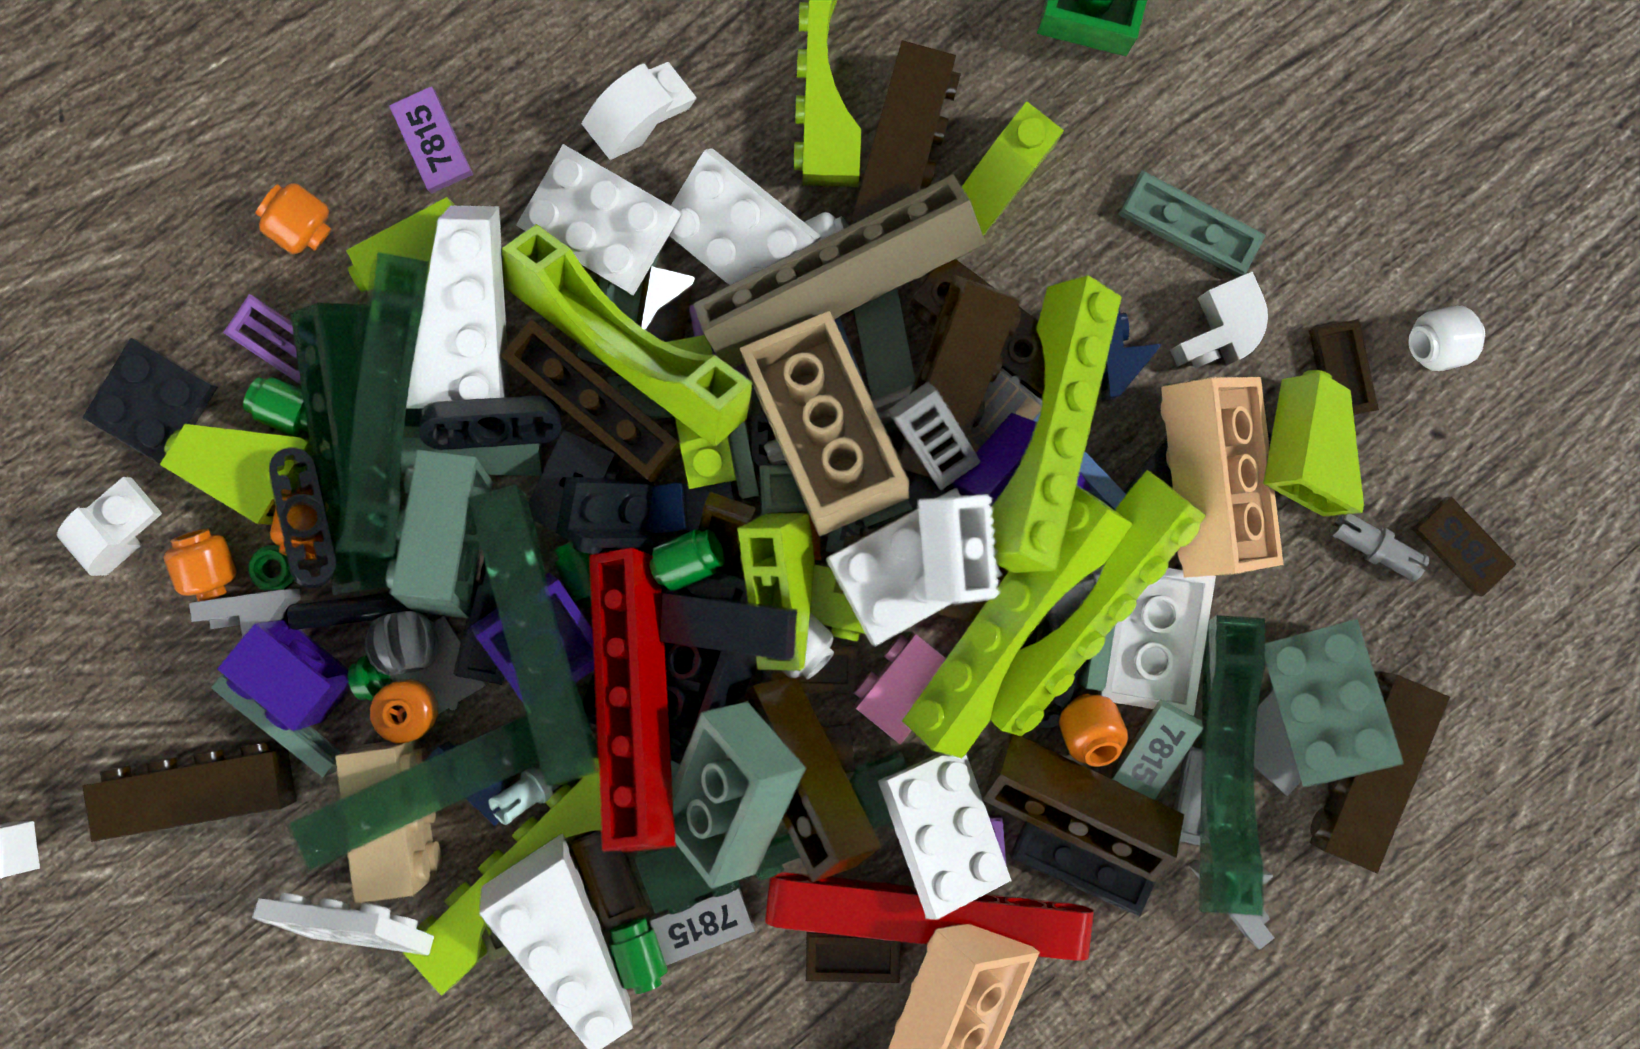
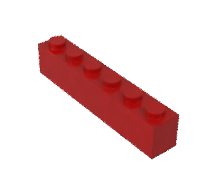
[589,548,676,851]

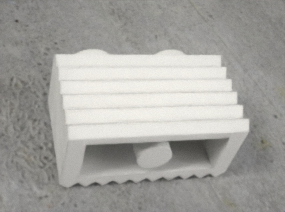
[918,495,999,603]

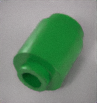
[243,377,321,437]
[650,529,725,591]
[555,542,602,609]
[609,918,668,994]

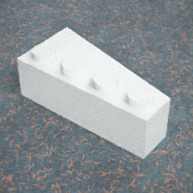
[405,206,510,409]
[480,833,633,1049]

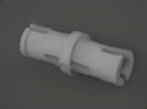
[1330,514,1429,582]

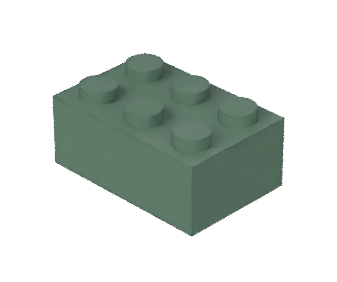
[387,450,493,618]
[1261,619,1403,787]
[672,702,805,889]

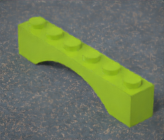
[794,0,861,187]
[502,224,752,447]
[989,275,1122,573]
[990,470,1206,736]
[902,485,1133,758]
[403,752,602,996]

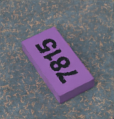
[389,86,474,194]

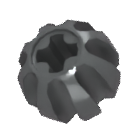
[365,611,438,675]

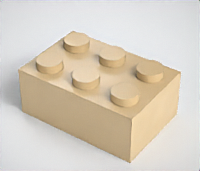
[335,738,442,904]

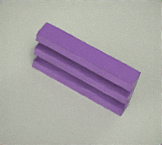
[223,294,331,386]

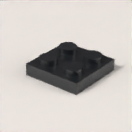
[82,338,218,464]

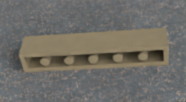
[693,174,986,368]

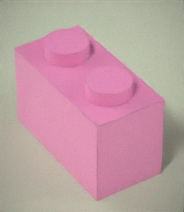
[854,632,946,745]

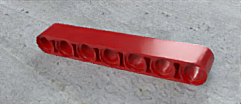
[765,872,1094,961]

